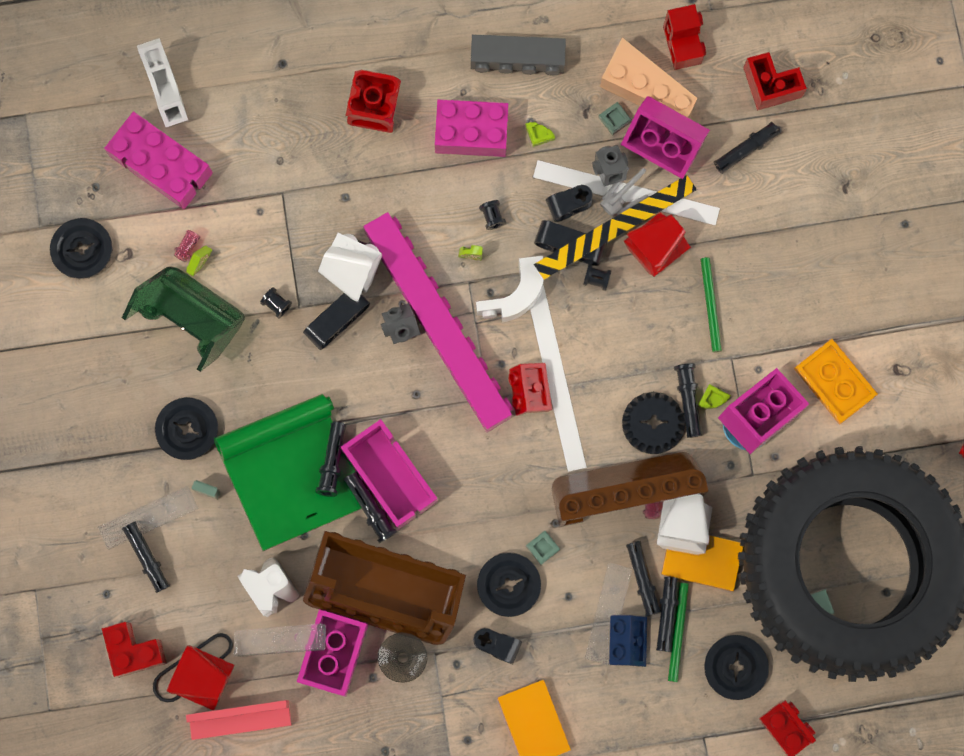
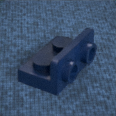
[609,615,647,667]

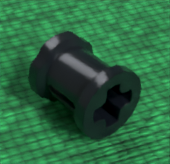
[479,200,506,230]
[583,264,612,291]
[260,287,292,319]

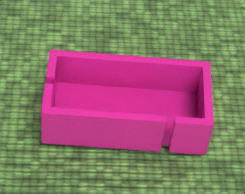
[104,111,213,210]
[341,419,438,530]

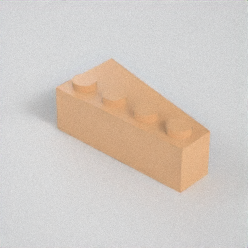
[600,38,697,118]

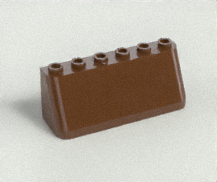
[551,452,709,527]
[303,531,466,645]

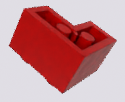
[663,4,706,70]
[743,52,807,111]
[101,622,167,678]

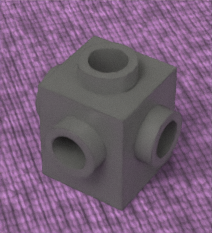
[592,145,628,187]
[381,303,420,344]

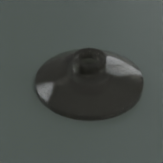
[378,633,427,683]

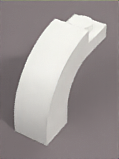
[137,38,188,127]
[476,256,544,322]

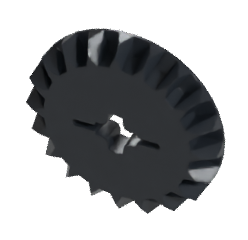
[50,218,113,280]
[622,391,685,454]
[155,397,218,460]
[477,553,541,617]
[704,635,769,700]

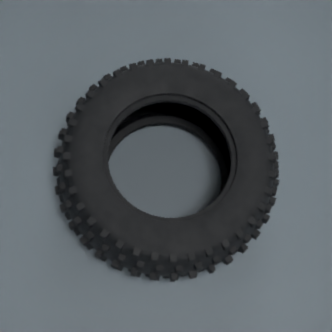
[738,446,964,682]

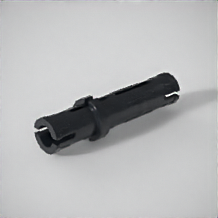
[713,122,780,174]
[121,521,170,593]
[626,541,661,617]
[656,576,680,652]

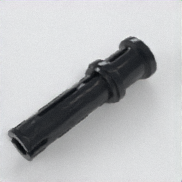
[674,363,703,438]
[315,422,346,497]
[343,471,397,544]

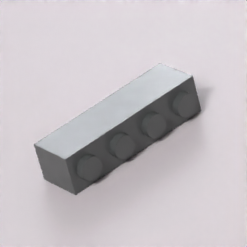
[471,34,566,76]

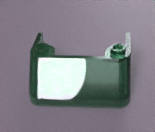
[122,266,245,372]

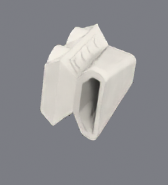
[318,233,382,302]
[657,494,712,555]
[238,558,299,617]

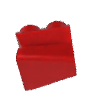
[345,70,401,133]
[624,212,691,277]
[167,645,235,711]

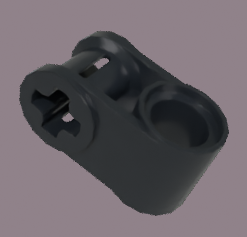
[546,185,593,222]
[473,628,522,665]

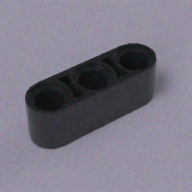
[534,220,607,266]
[303,293,371,350]

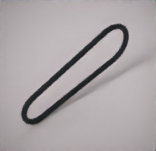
[153,633,233,703]

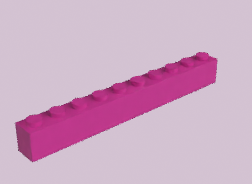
[363,212,513,433]

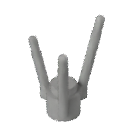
[600,167,649,217]

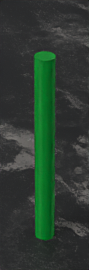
[700,257,722,353]
[668,583,689,682]

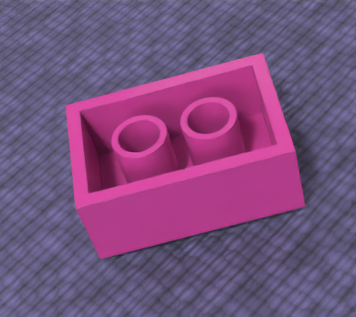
[621,96,710,179]
[435,99,508,157]
[718,368,809,454]
[297,609,368,697]

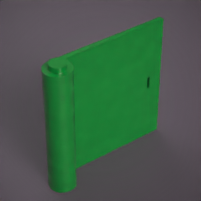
[214,394,362,552]

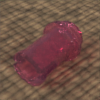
[174,230,200,262]
[642,502,662,519]

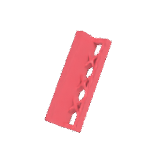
[186,700,292,740]

